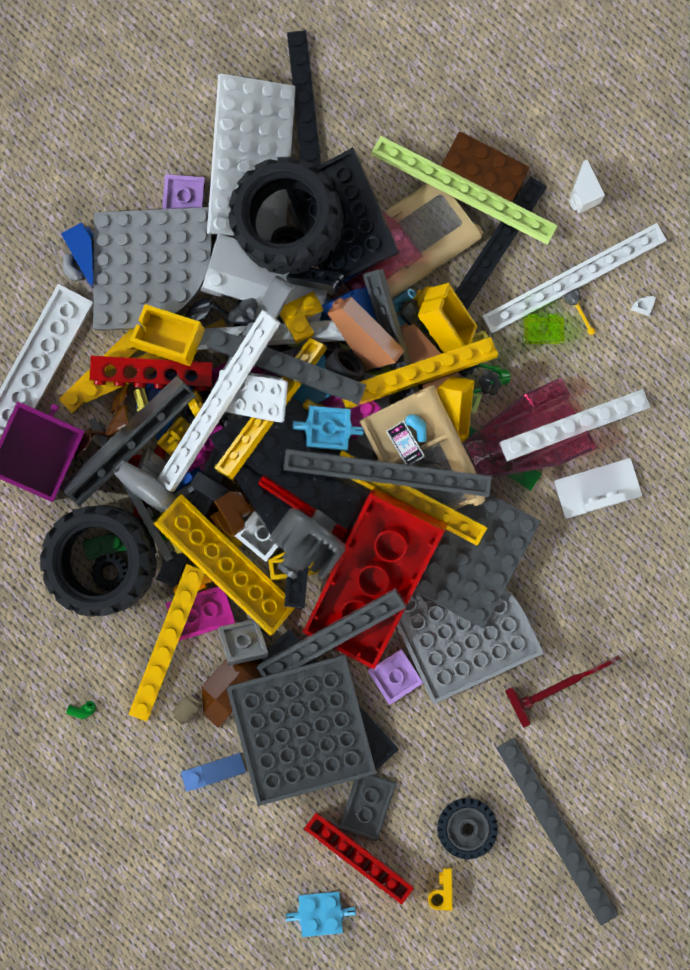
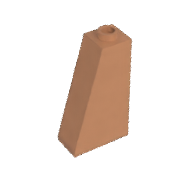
[328,297,404,371]
[400,324,463,390]

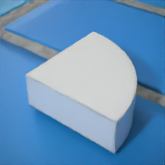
[631,296,656,316]

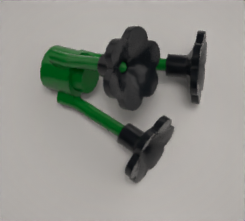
[461,363,511,395]

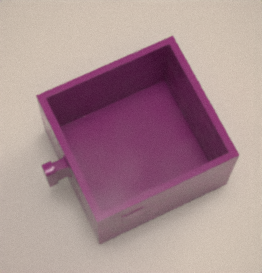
[0,401,85,502]

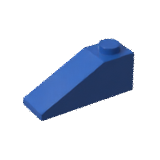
[61,222,94,288]

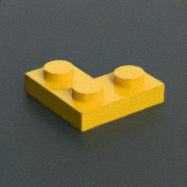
[279,291,323,344]

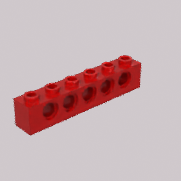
[89,356,212,391]
[304,811,414,905]

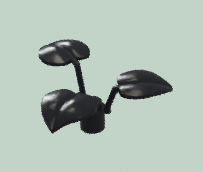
[185,298,258,326]

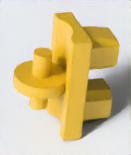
[157,417,191,456]

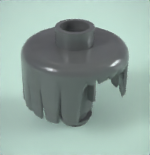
[269,508,346,579]

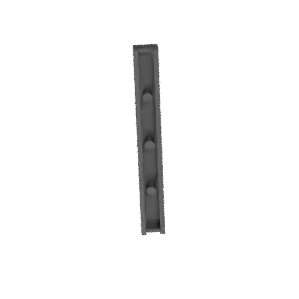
[60,375,196,507]

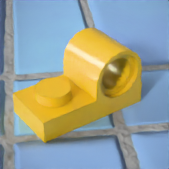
[427,867,452,911]

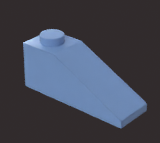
[181,753,246,792]

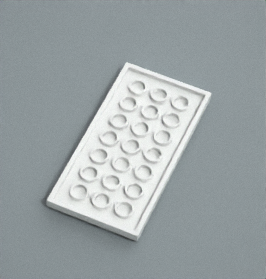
[207,74,295,243]

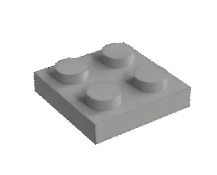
[218,619,268,666]

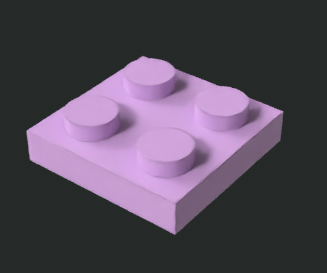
[162,174,205,209]
[368,649,423,705]

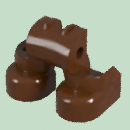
[206,487,255,537]

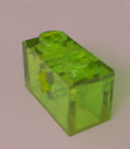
[522,314,564,344]

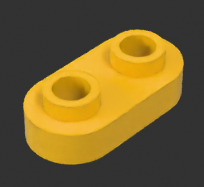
[188,390,204,417]

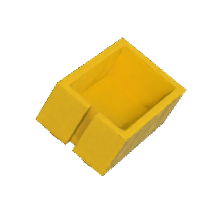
[418,283,477,353]
[130,304,205,366]
[436,376,475,443]

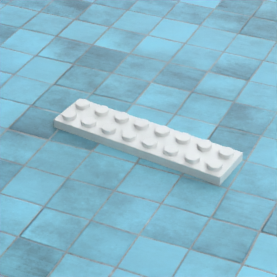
[0,284,93,434]

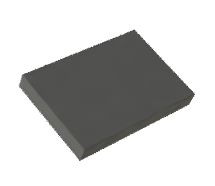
[339,775,396,841]

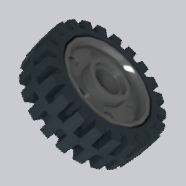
[437,798,498,860]

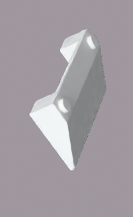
[201,234,327,322]

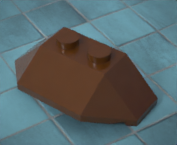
[201,658,264,728]

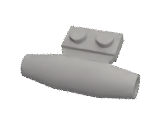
[114,449,177,513]

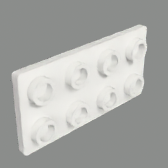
[219,370,288,422]
[554,458,642,519]

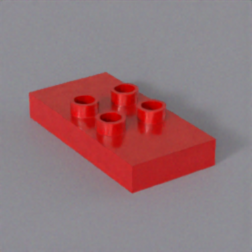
[302,487,448,670]

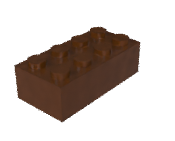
[441,131,530,202]

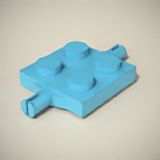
[293,406,364,451]
[286,892,356,937]

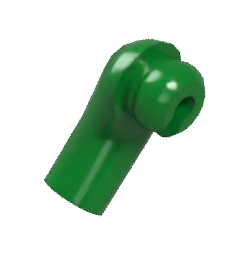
[66,701,96,719]

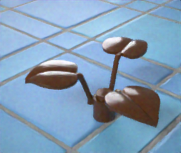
[74,384,130,462]

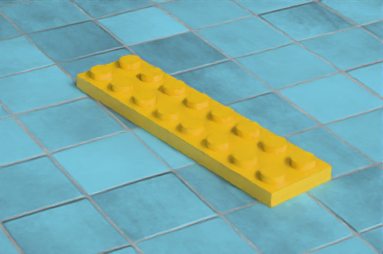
[154,494,295,636]

